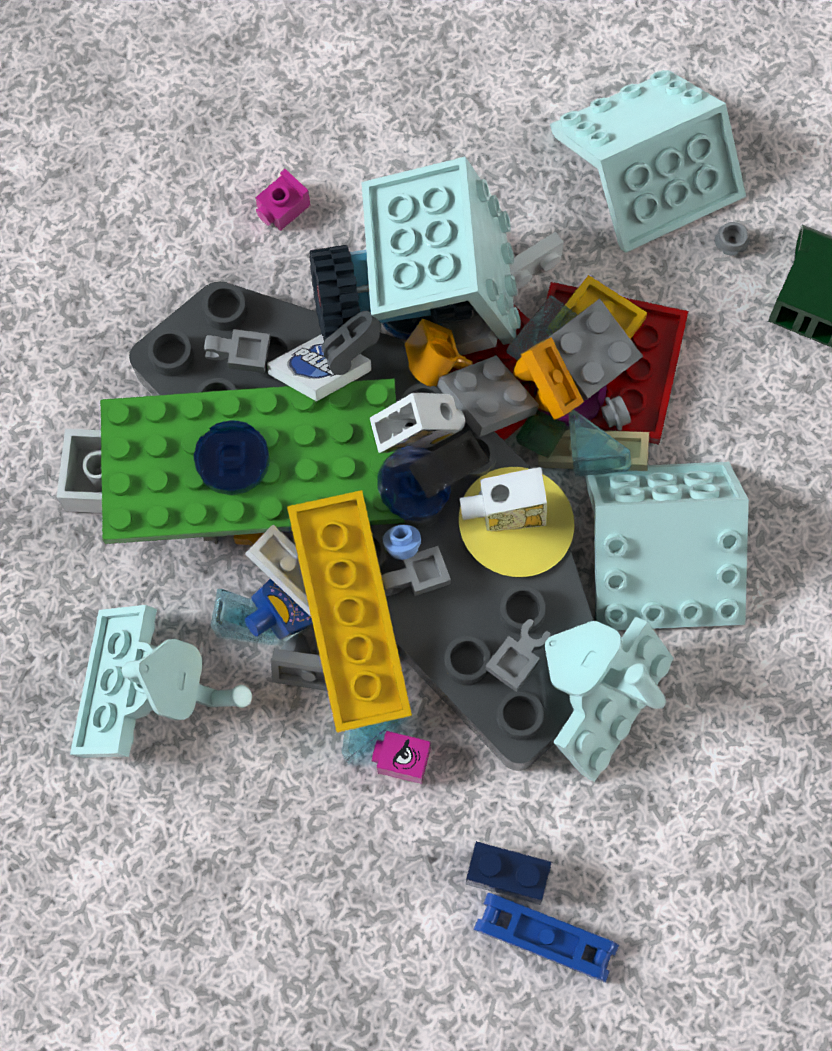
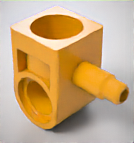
[404,319,473,387]

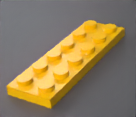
[287,490,412,733]

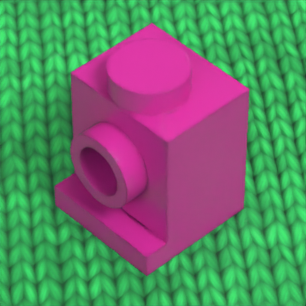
[255,169,311,231]

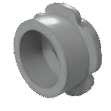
[715,222,749,256]
[601,396,631,431]

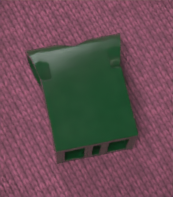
[768,224,832,348]

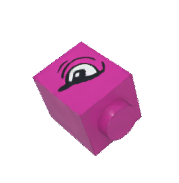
[372,731,431,784]

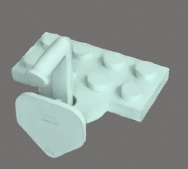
[70,605,252,758]
[545,617,674,782]

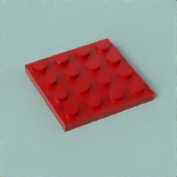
[530,282,689,445]

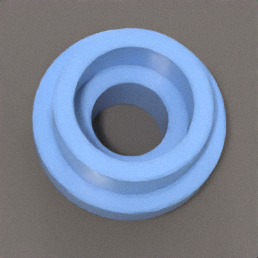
[383,525,421,560]

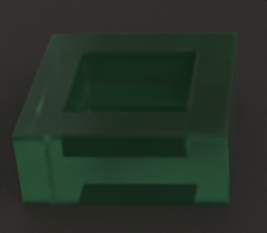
[516,410,566,458]

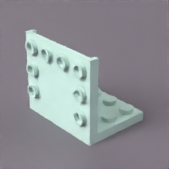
[550,70,746,253]
[361,157,521,345]
[585,462,749,630]

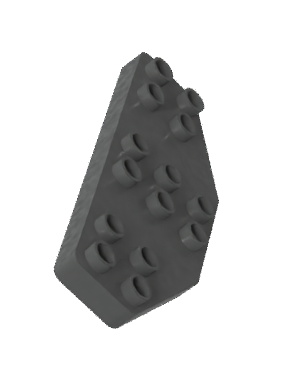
[129,282,593,771]

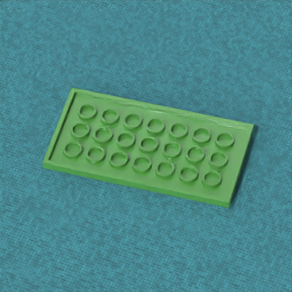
[100,379,404,544]

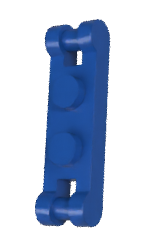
[473,893,619,983]

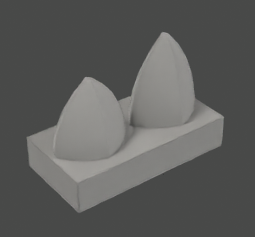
[271,632,327,691]

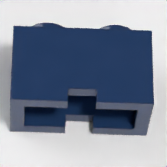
[466,841,552,905]

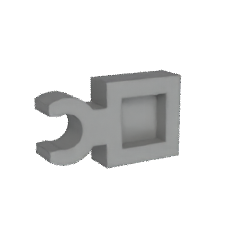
[485,619,550,692]

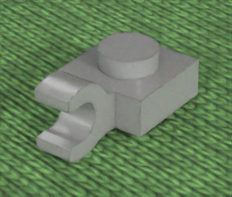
[204,329,270,373]
[381,546,451,596]

